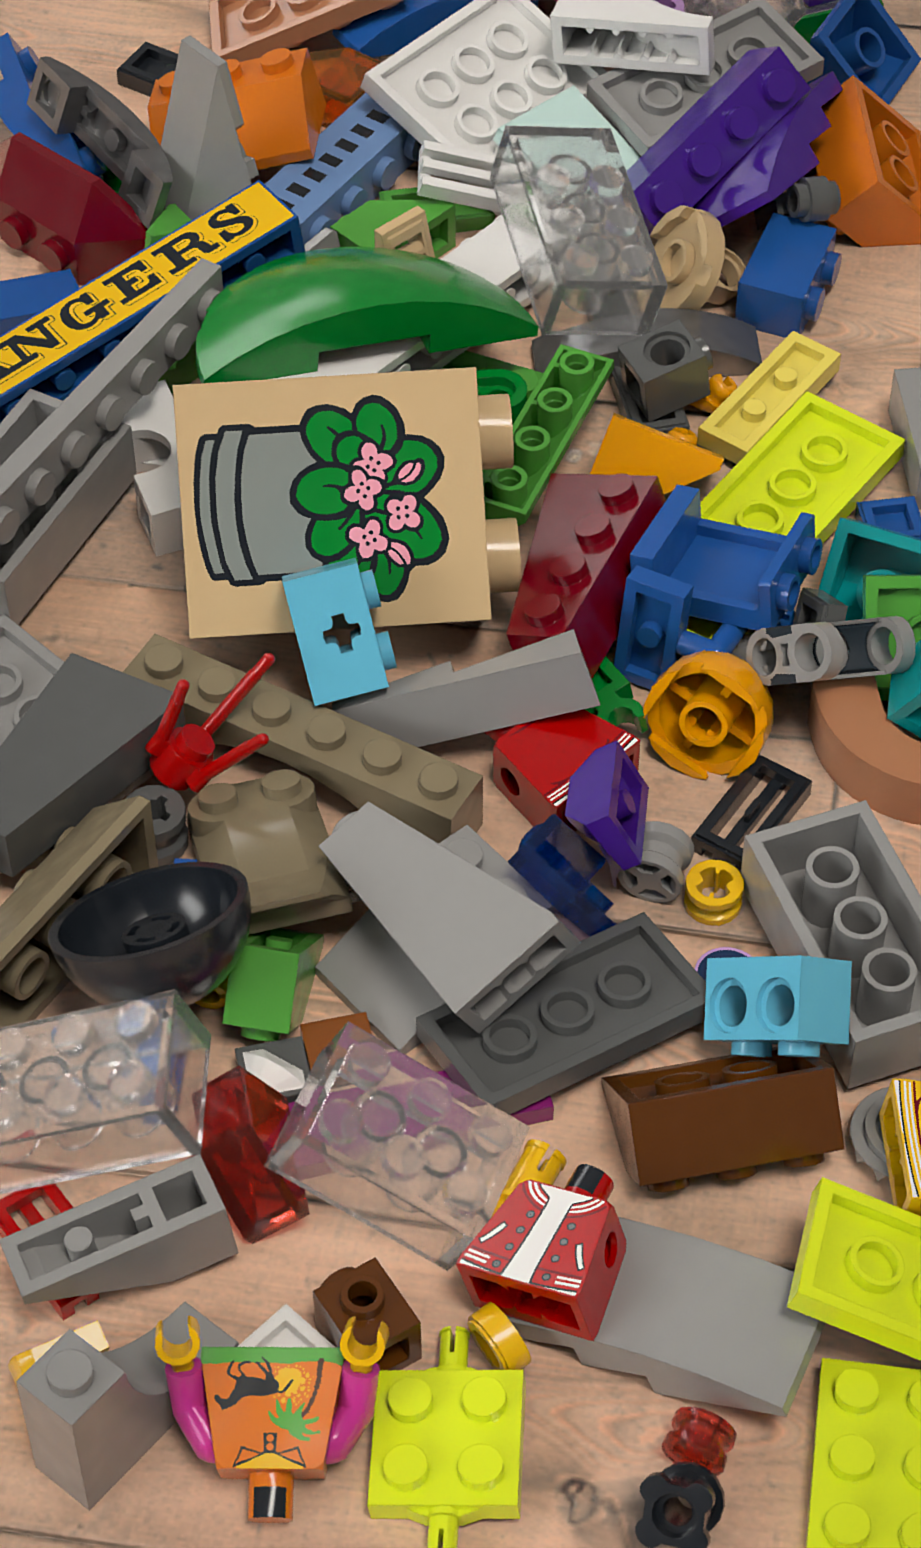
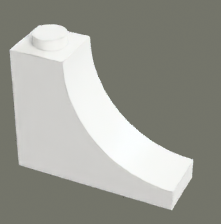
[550,0,715,76]

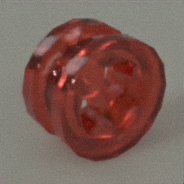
[662,1406,737,1476]

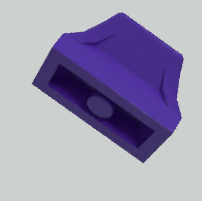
[565,740,649,887]

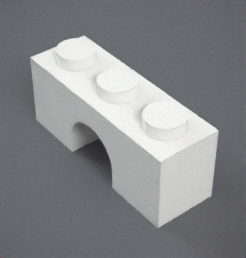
[122,380,184,557]

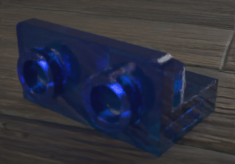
[508,814,617,937]

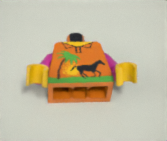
[155,1315,389,1523]

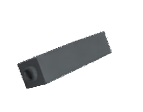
[0,653,186,877]

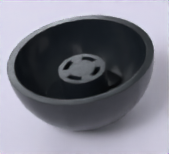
[48,862,251,1014]

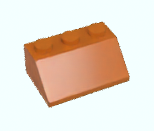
[147,48,326,170]
[809,75,921,247]

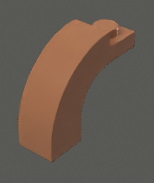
[807,676,921,825]

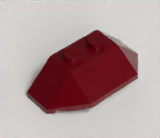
[0,132,148,286]

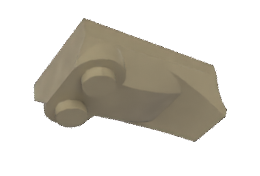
[186,769,353,935]

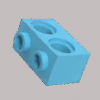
[704,955,852,1058]

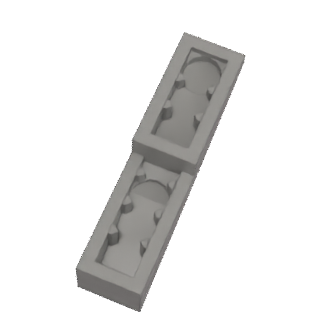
[332,629,600,747]

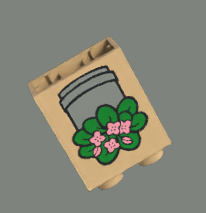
[173,367,521,639]

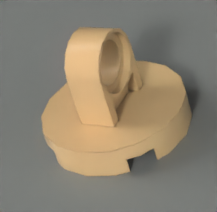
[638,206,746,310]

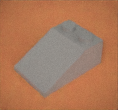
[315,825,554,1058]

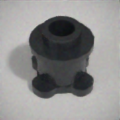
[635,1462,725,1548]

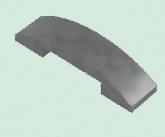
[27,56,173,229]
[532,308,762,377]

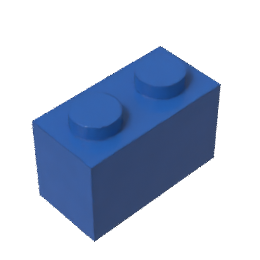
[735,213,842,338]

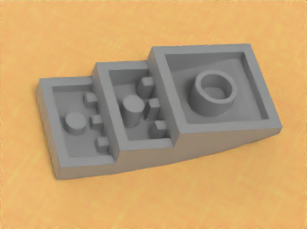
[507,1217,826,1417]

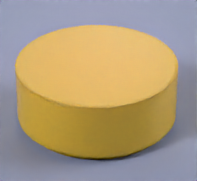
[467,1302,532,1370]

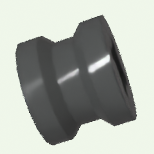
[126,785,189,866]

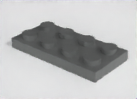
[416,912,706,1125]

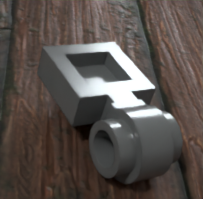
[754,176,841,231]

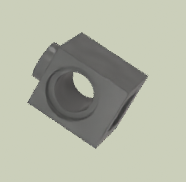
[618,319,713,422]

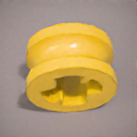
[684,860,744,926]

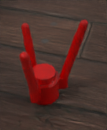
[145,653,275,793]

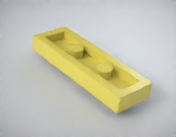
[697,331,841,464]

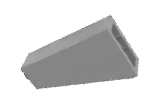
[319,801,581,1033]

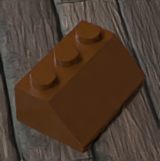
[602,1046,845,1192]

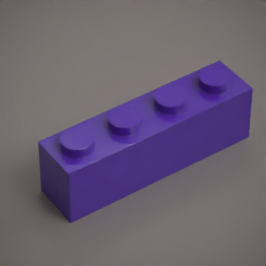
[602,46,811,237]

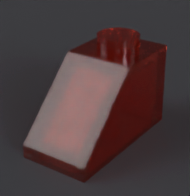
[183,1065,310,1244]

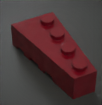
[506,473,666,678]

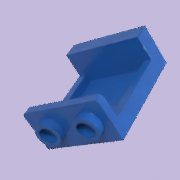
[630,484,822,631]

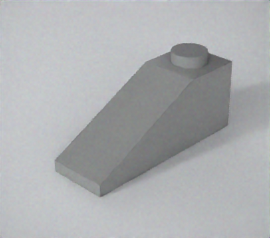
[0,1154,239,1304]

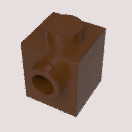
[313,1257,422,1370]

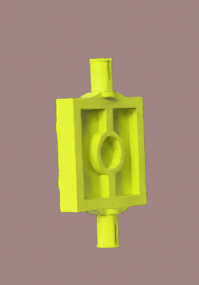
[367,1326,526,1548]

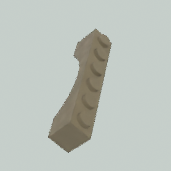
[123,634,483,843]

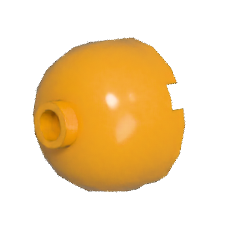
[643,650,773,780]

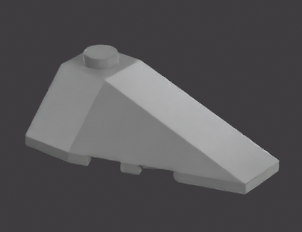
[160,35,259,220]

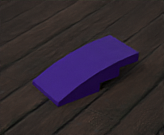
[692,71,843,227]

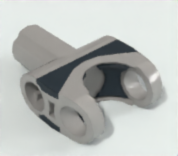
[732,616,916,686]

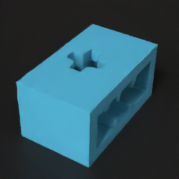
[282,557,397,706]

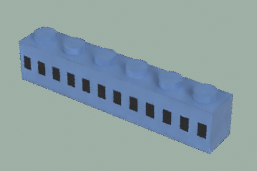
[265,93,422,244]

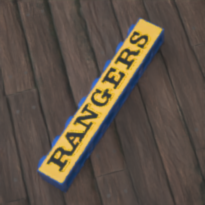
[0,180,305,423]

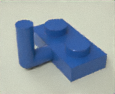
[614,565,748,690]

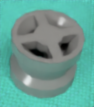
[618,821,695,903]

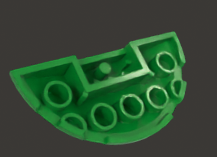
[196,247,539,383]

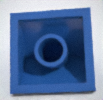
[807,0,921,105]

